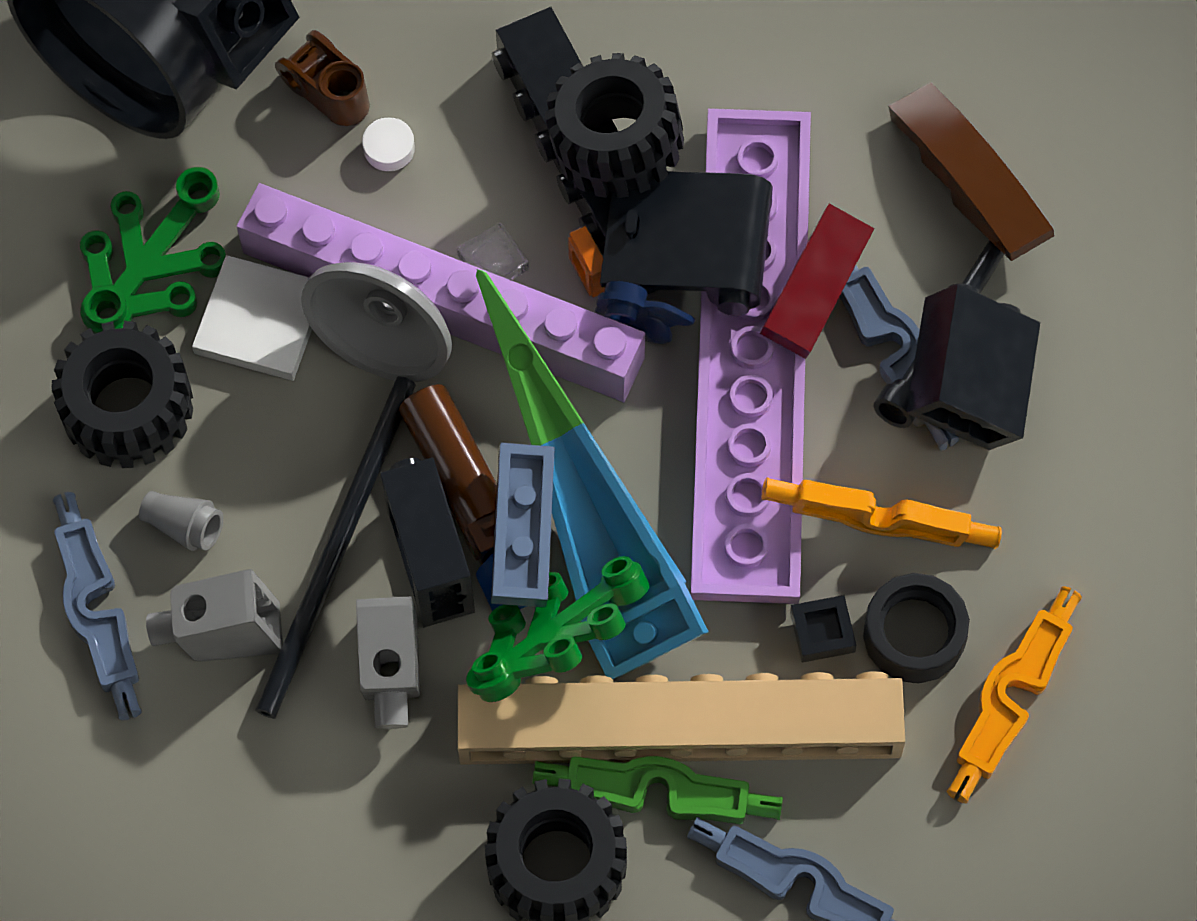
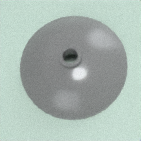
[301,262,452,382]

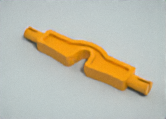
[761,477,1002,549]
[946,586,1082,804]

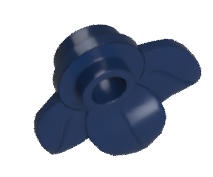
[595,281,695,344]

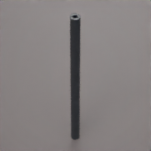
[255,376,416,719]

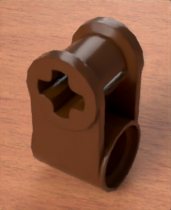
[275,30,370,126]

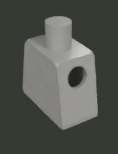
[146,569,283,661]
[356,596,420,729]

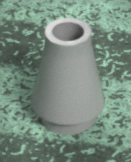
[139,491,223,551]

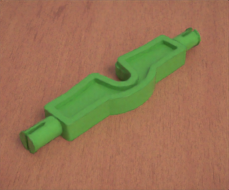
[532,756,783,824]

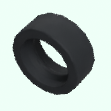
[863,573,970,684]

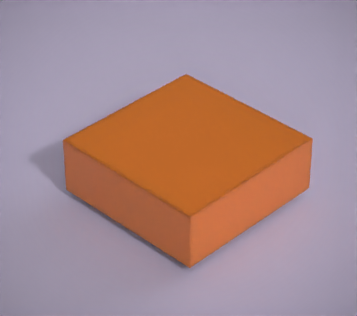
[568,226,605,298]

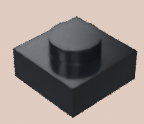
[790,595,857,663]

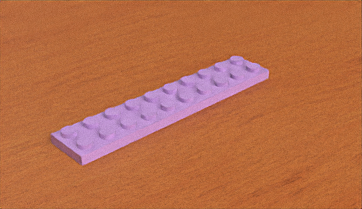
[691,108,811,604]

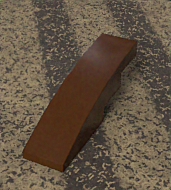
[888,82,1055,261]

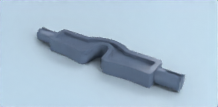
[840,265,959,451]
[53,492,142,720]
[687,817,895,921]

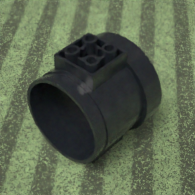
[7,0,300,139]

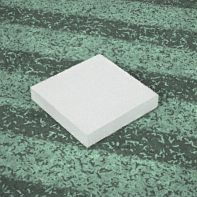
[192,255,312,381]

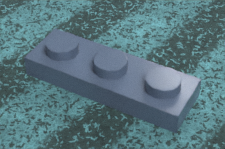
[491,443,555,607]

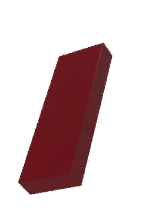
[759,203,875,359]

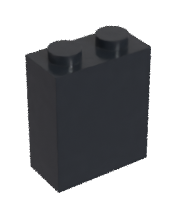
[906,283,1041,450]

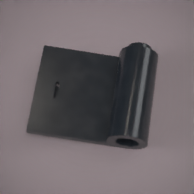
[600,171,773,316]

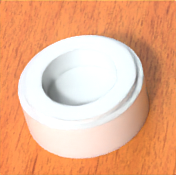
[362,117,415,171]

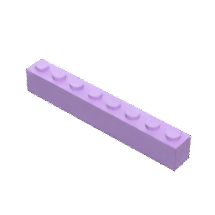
[237,183,645,402]

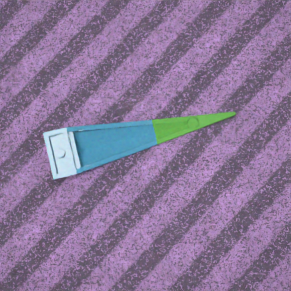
[476,269,709,680]

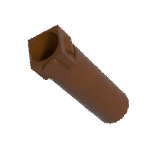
[399,384,497,565]

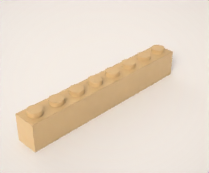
[458,671,905,765]

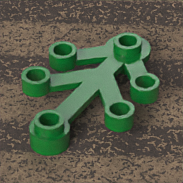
[80,167,226,334]
[466,556,649,702]

